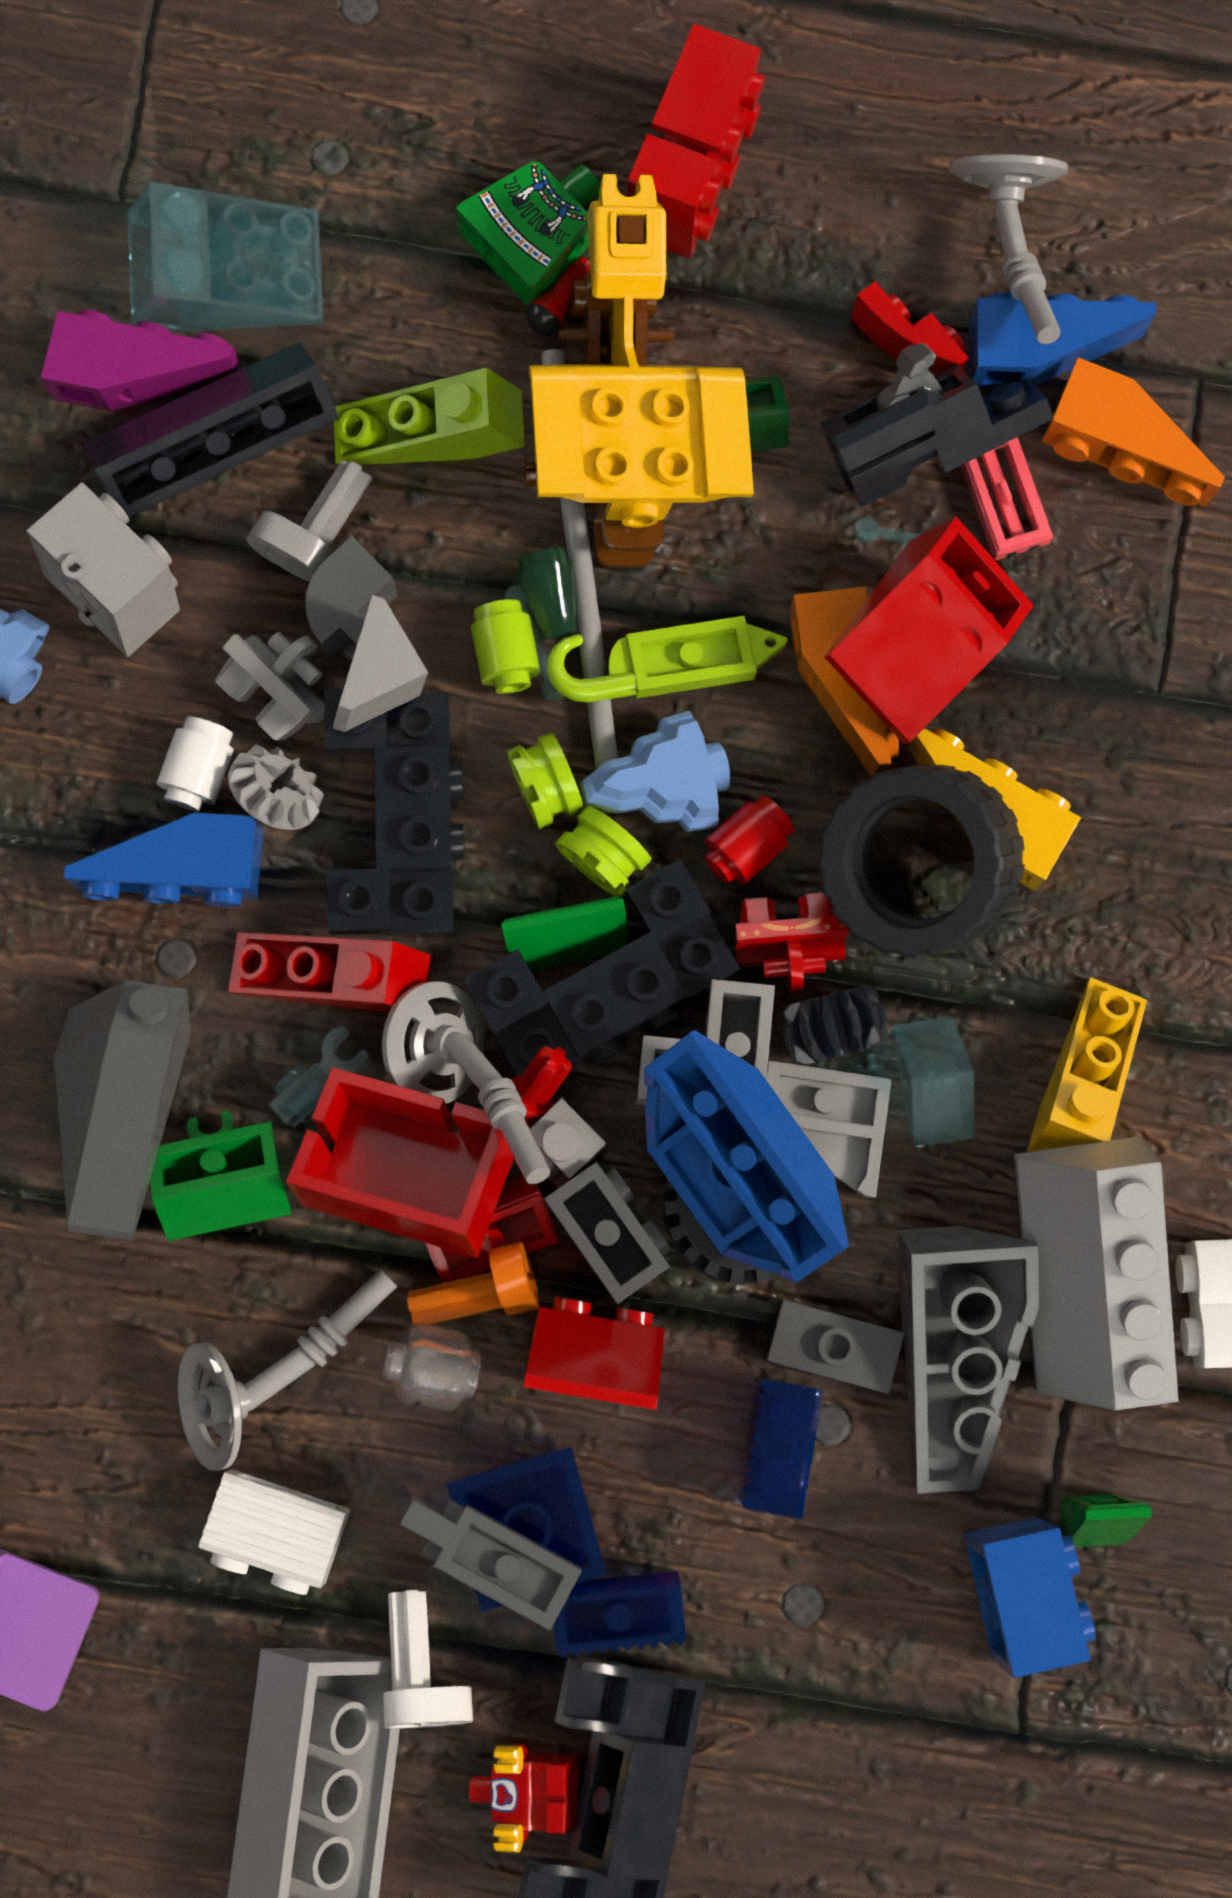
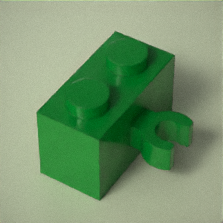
[150,1110,292,1241]

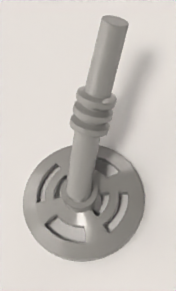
[949,154,1068,344]
[382,981,550,1184]
[178,1269,398,1471]

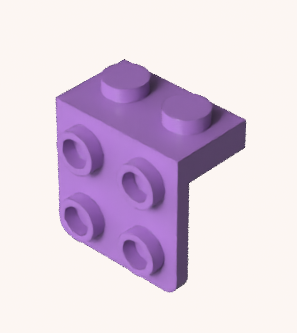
[0,1549,100,1711]

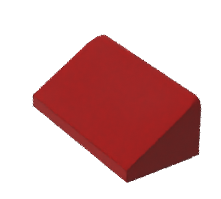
[425,1175,559,1283]

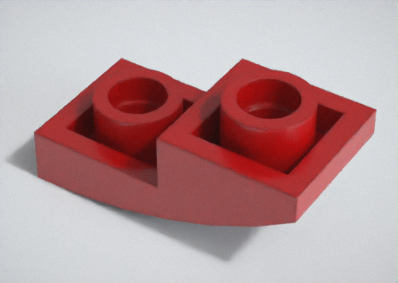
[851,281,969,376]

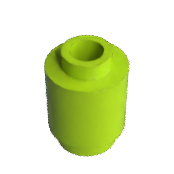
[471,599,541,694]

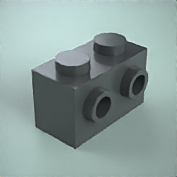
[544,1162,672,1304]

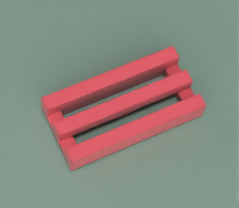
[960,437,1054,561]

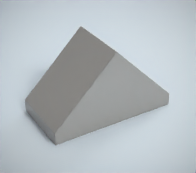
[333,595,428,732]

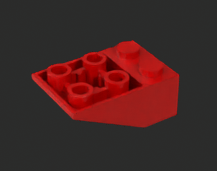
[824,516,1034,745]

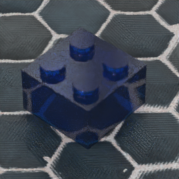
[446,1443,607,1612]

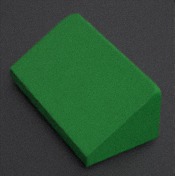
[501,896,630,971]

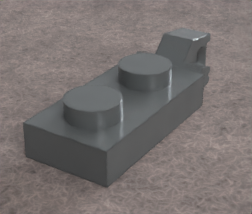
[400,1497,582,1630]

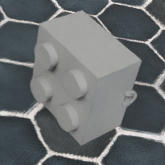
[26,482,180,657]

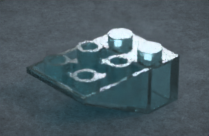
[127,181,324,331]

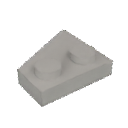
[766,1061,892,1199]

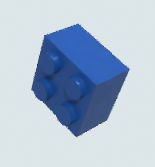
[963,1517,1096,1678]

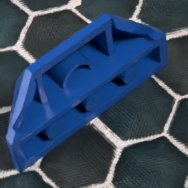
[644,1030,849,1283]

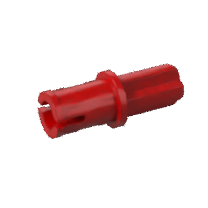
[511,1046,572,1128]

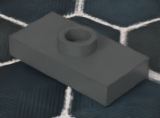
[766,1300,904,1394]

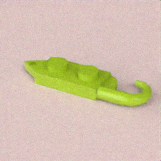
[547,616,787,703]

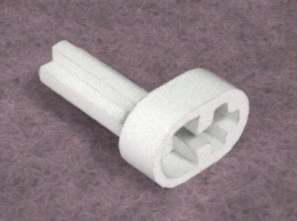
[383,1590,473,1729]

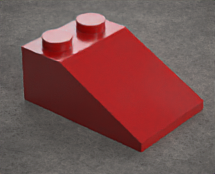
[523,1297,665,1410]

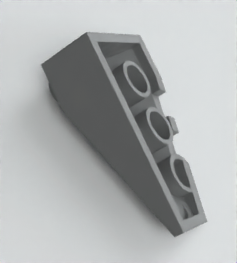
[54,980,191,1241]
[898,1226,1039,1494]

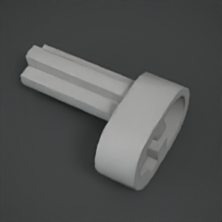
[246,460,372,582]

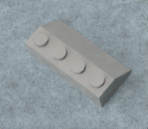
[1014,1136,1179,1411]
[227,1648,400,1898]

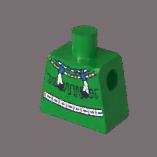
[456,161,600,307]

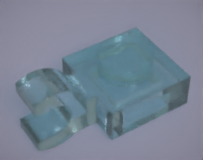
[269,1026,371,1128]

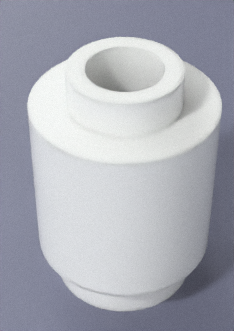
[156,716,234,812]

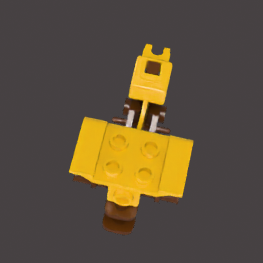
[523,174,754,568]

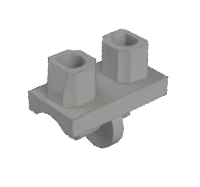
[215,632,325,740]

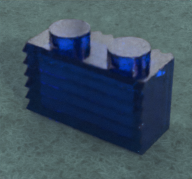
[736,1378,823,1519]
[553,1571,686,1658]

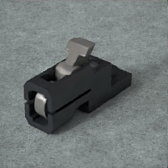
[820,343,1054,507]

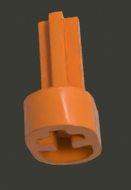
[407,1242,540,1328]

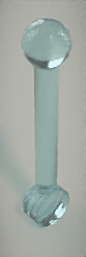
[855,517,921,544]
[505,585,565,702]

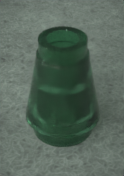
[515,547,578,640]

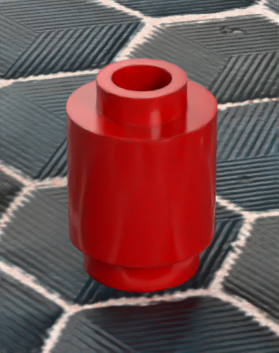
[704,796,795,885]

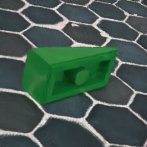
[1060,1494,1152,1547]

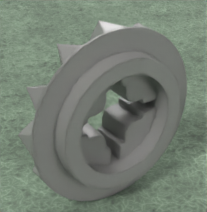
[228,745,324,830]

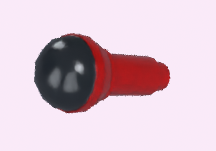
[526,256,590,336]

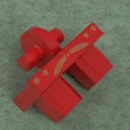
[734,892,849,993]

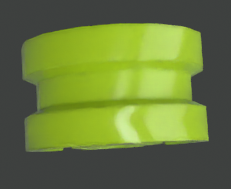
[506,732,584,830]
[555,806,652,898]

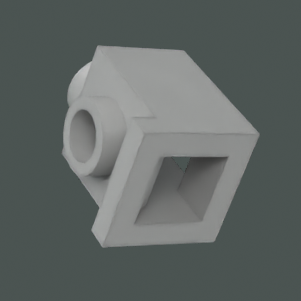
[530,1098,606,1188]

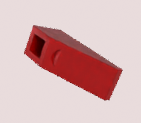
[228,932,431,1013]

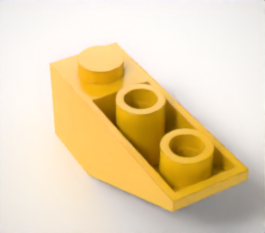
[908,728,1081,891]
[1027,977,1147,1152]

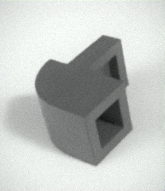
[306,536,398,663]

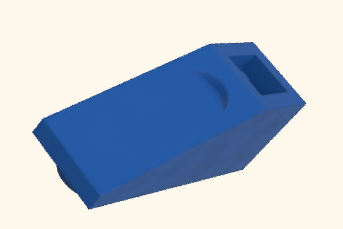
[968,292,1156,389]
[64,813,264,908]

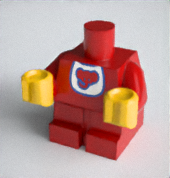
[469,1743,580,1853]

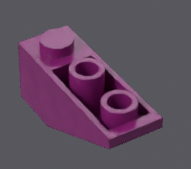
[41,309,241,412]

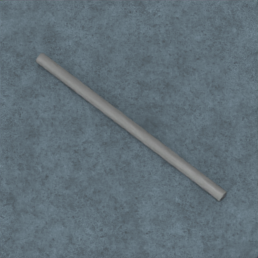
[541,349,618,813]

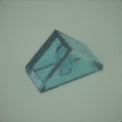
[891,1016,975,1148]

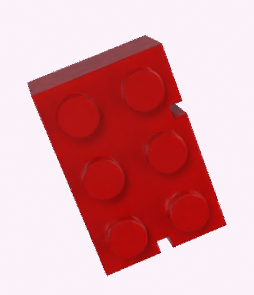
[627,23,766,259]
[286,1067,514,1258]

